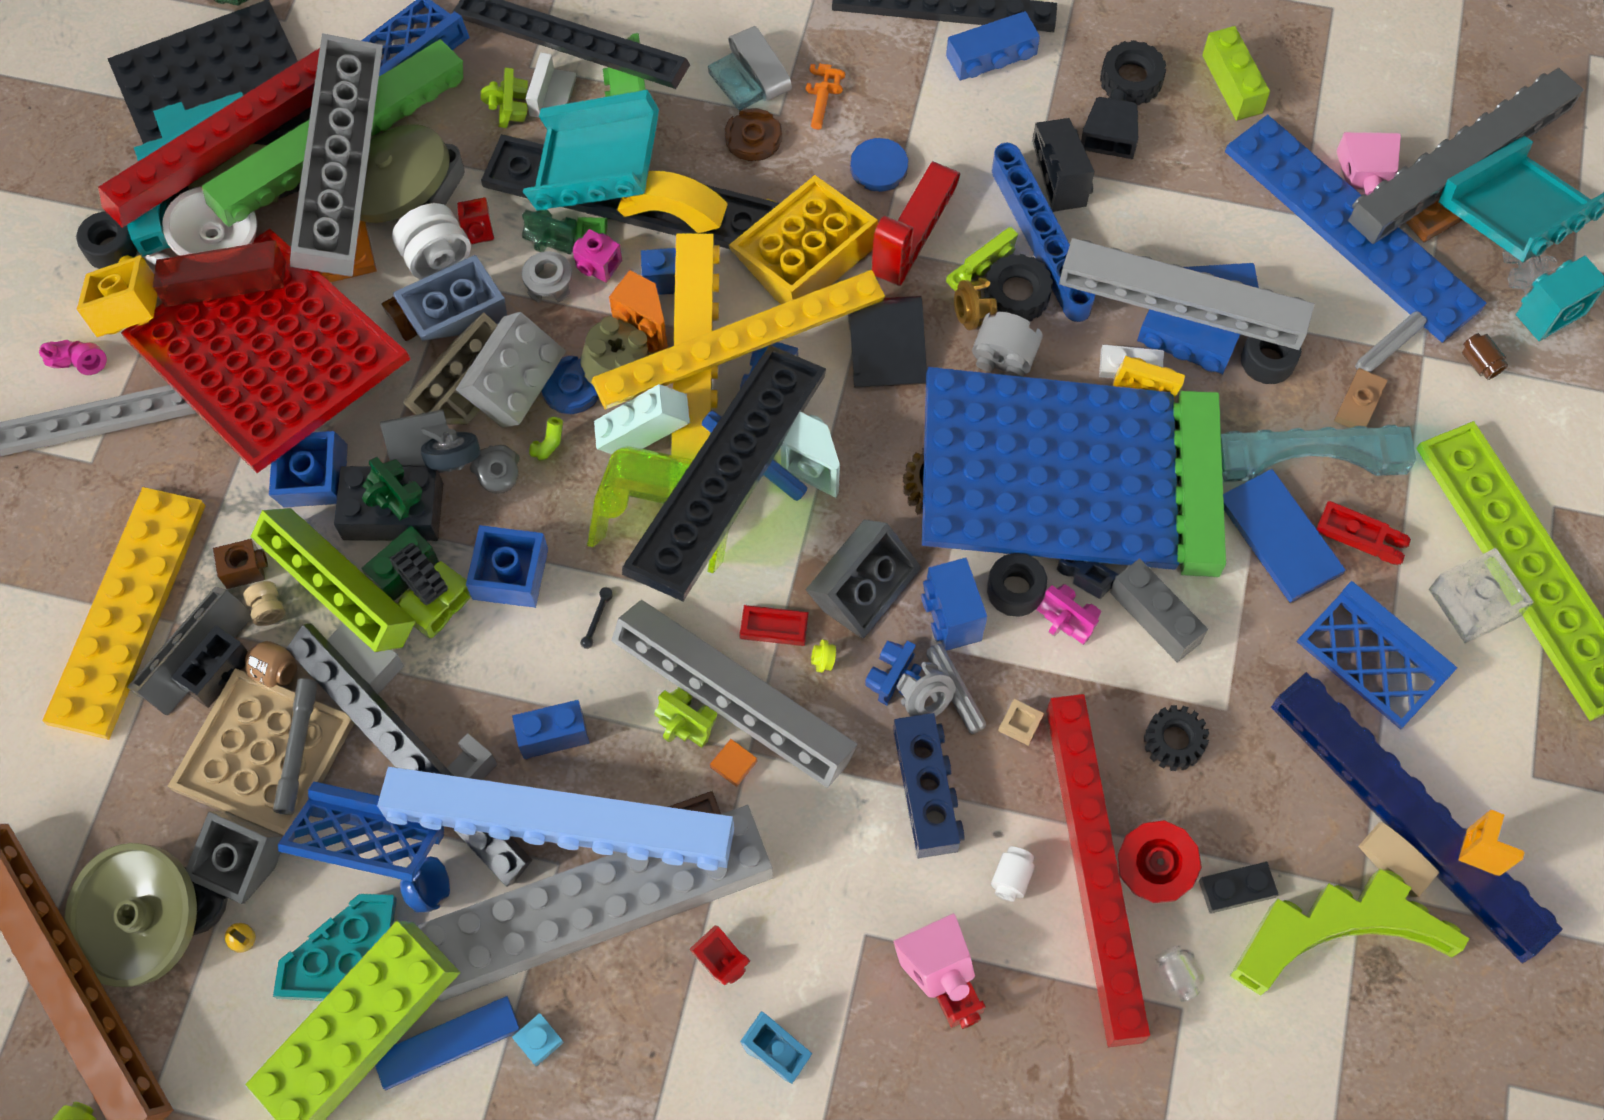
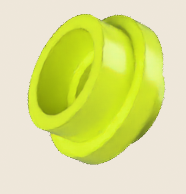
[811,639,836,673]

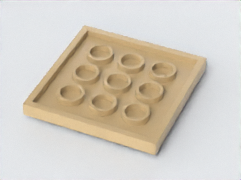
[167,668,354,836]

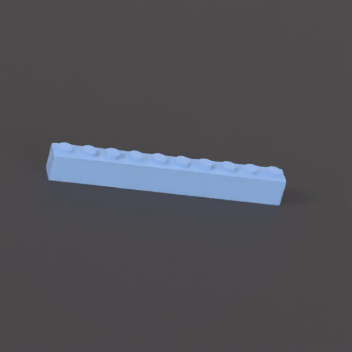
[377,767,734,871]

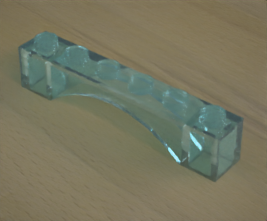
[1221,425,1417,482]

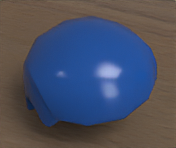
[400,856,450,912]

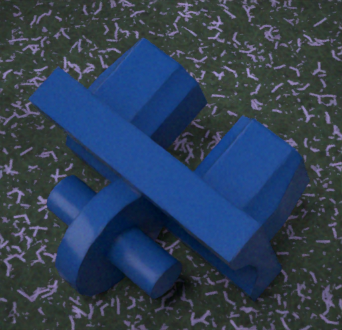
[865,641,922,705]

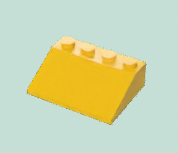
[729,175,878,304]

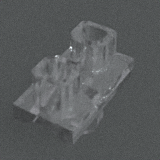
[1502,249,1558,295]

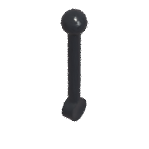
[580,587,613,649]

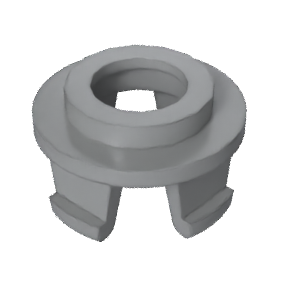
[522,251,572,303]
[897,662,955,716]

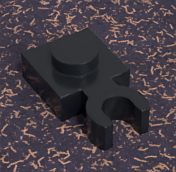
[1056,559,1119,599]

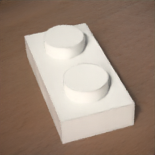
[1099,345,1164,379]

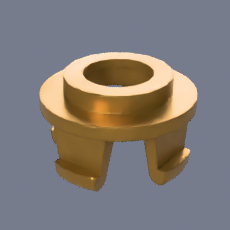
[954,278,997,331]

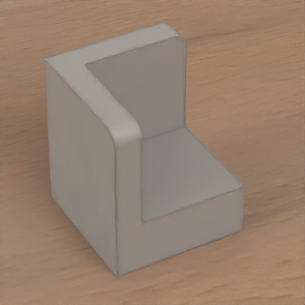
[447,733,497,780]

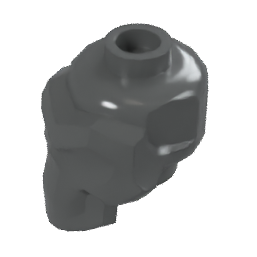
[470,445,520,494]

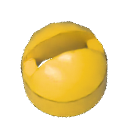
[225,923,256,953]

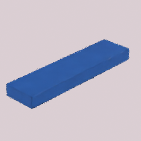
[375,996,521,1091]

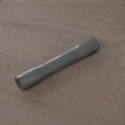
[273,679,318,815]

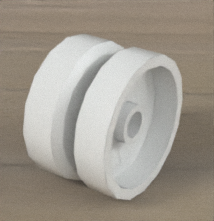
[392,203,471,280]

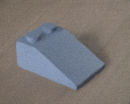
[393,255,507,341]

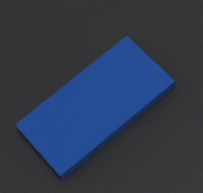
[1223,469,1346,603]

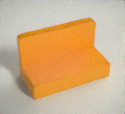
[1458,809,1525,876]

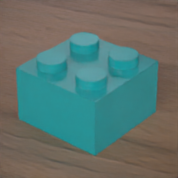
[1516,255,1604,341]

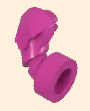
[39,340,107,375]

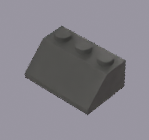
[805,519,922,638]

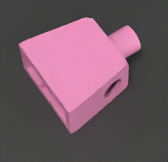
[1337,132,1401,196]
[894,913,975,1001]

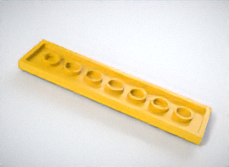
[42,487,206,740]

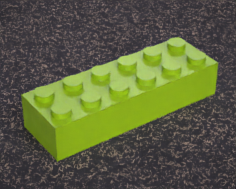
[245,920,461,1120]

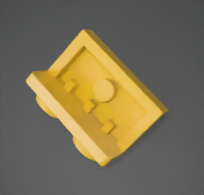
[1112,356,1185,398]

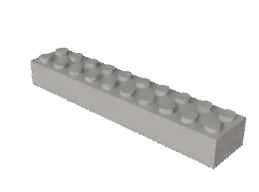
[417,805,773,1002]

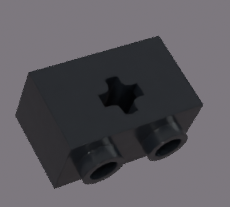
[171,625,248,708]

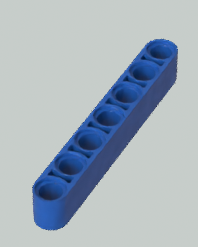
[991,142,1095,322]

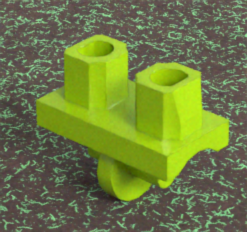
[480,67,528,128]
[654,687,718,748]

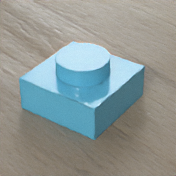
[512,1013,564,1066]

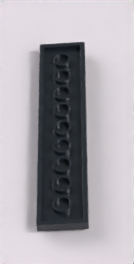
[481,134,780,249]
[622,345,826,602]

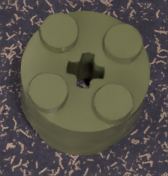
[580,316,648,385]

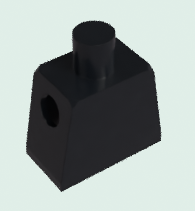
[1081,89,1138,159]

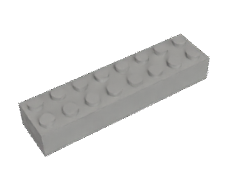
[290,33,383,277]

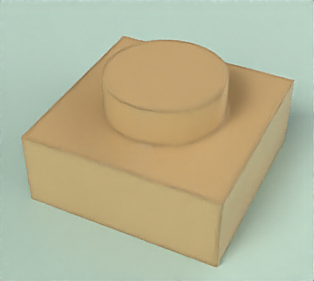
[998,699,1044,746]

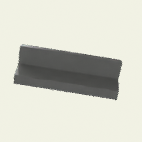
[127,586,252,715]

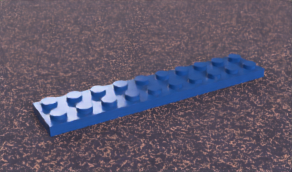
[1225,114,1487,343]

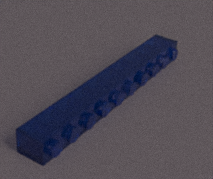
[1271,672,1563,963]

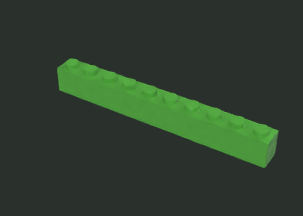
[202,39,464,227]

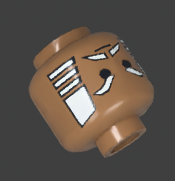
[245,641,297,688]

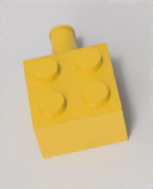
[77,255,160,337]

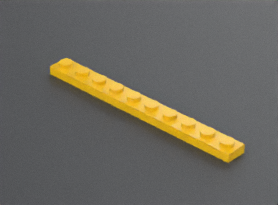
[591,270,885,410]

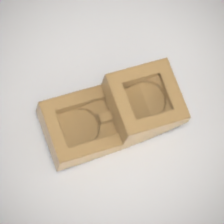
[1358,822,1439,897]

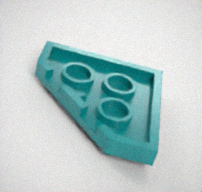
[273,894,397,1001]

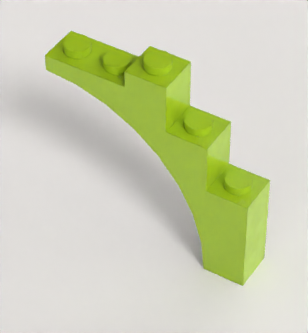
[1230,869,1470,996]

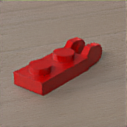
[1316,501,1411,565]

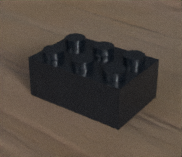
[334,466,444,541]

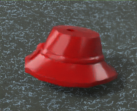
[1118,820,1202,903]

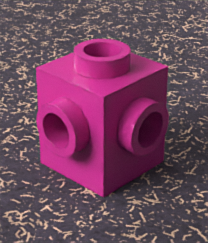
[573,229,622,283]

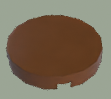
[725,108,782,161]

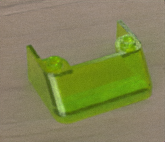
[587,446,729,573]

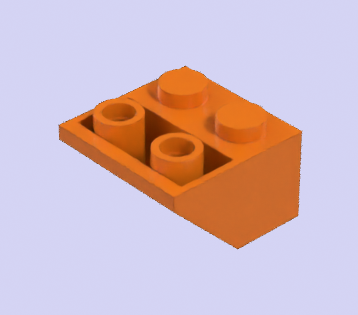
[609,270,668,353]

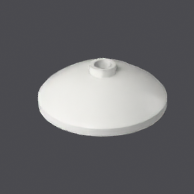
[162,187,257,265]

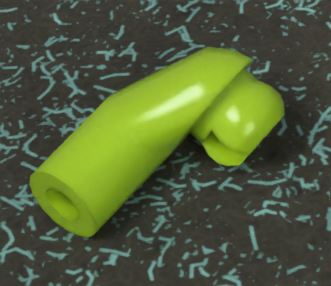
[529,417,563,460]

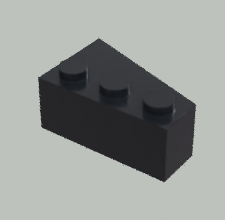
[1032,118,1095,212]

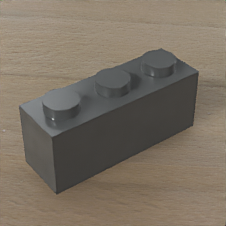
[1110,558,1208,662]

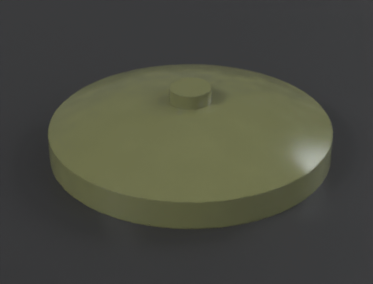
[360,124,450,223]
[65,843,197,987]

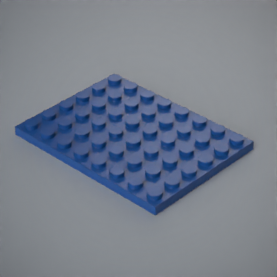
[922,367,1179,570]

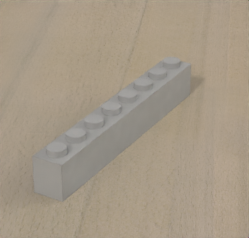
[1059,238,1315,350]
[611,599,857,788]

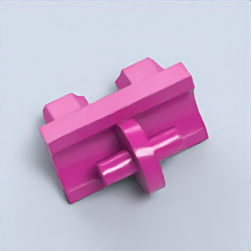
[1037,584,1101,645]

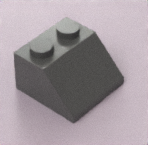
[186,811,283,904]

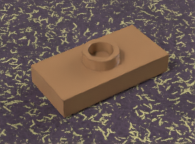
[1334,368,1388,434]

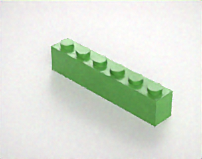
[1173,391,1226,577]

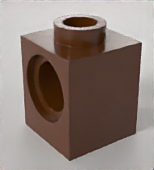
[213,538,268,589]

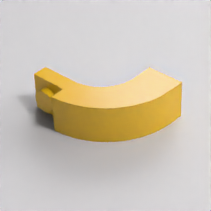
[617,171,728,233]

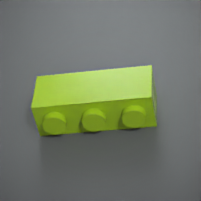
[1202,26,1270,121]

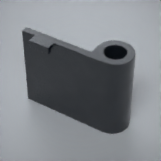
[848,296,927,388]

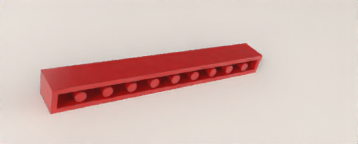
[98,48,320,228]
[1046,694,1150,1048]

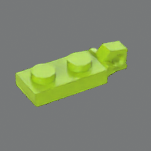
[946,227,1018,291]

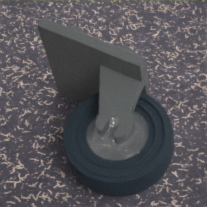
[380,409,480,473]

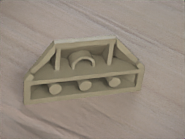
[403,313,497,425]

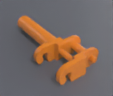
[805,63,846,130]

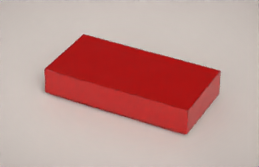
[740,605,809,646]

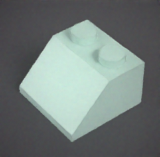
[781,411,840,498]

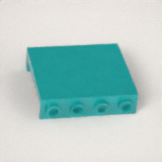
[523,90,660,211]
[1438,136,1604,262]

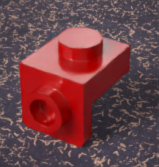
[689,925,750,985]
[936,981,986,1029]

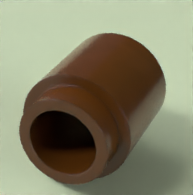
[1462,333,1508,380]

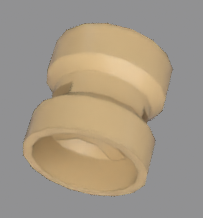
[243,581,286,626]

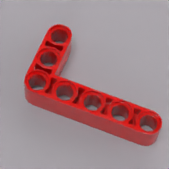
[872,161,961,286]

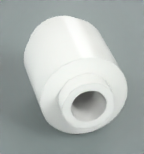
[991,846,1035,902]

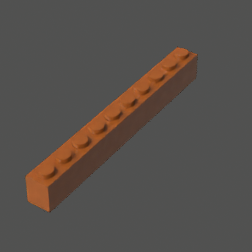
[0,824,174,1120]

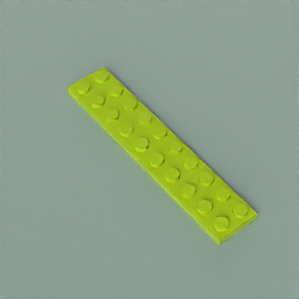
[1416,421,1604,721]

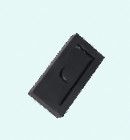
[1199,861,1279,914]

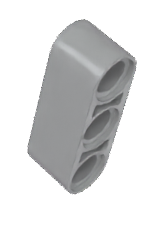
[728,26,792,101]

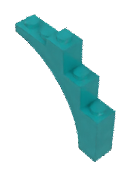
[127,92,243,257]

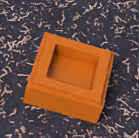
[710,739,758,787]

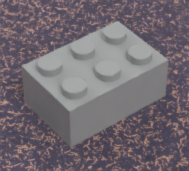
[455,312,566,428]

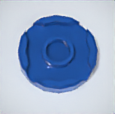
[850,138,908,192]
[541,355,599,414]

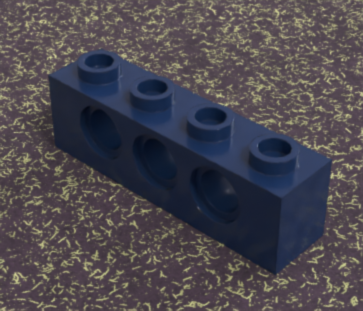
[893,713,965,859]

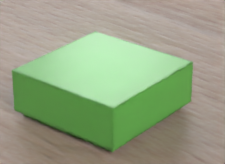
[575,217,608,242]

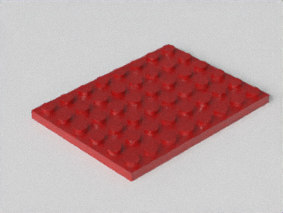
[120,228,410,473]

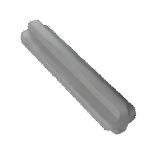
[1355,311,1427,373]
[926,644,986,734]

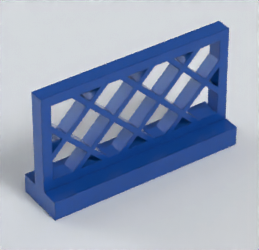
[361,0,470,76]
[1297,581,1458,730]
[278,781,444,882]

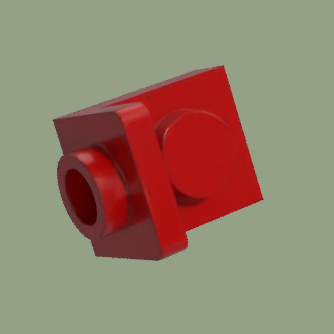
[457,197,494,244]

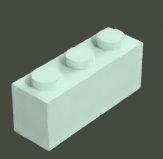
[594,384,690,458]

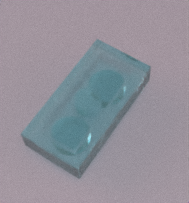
[708,53,763,111]

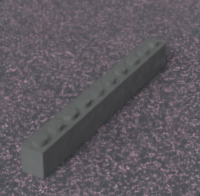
[1348,67,1584,244]

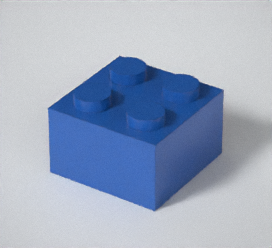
[269,431,348,508]
[466,525,548,608]
[921,557,988,651]

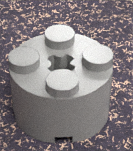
[972,312,1043,377]

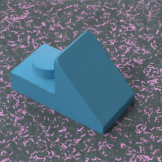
[740,1011,812,1084]

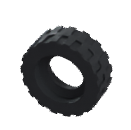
[1100,40,1166,105]
[984,254,1053,322]

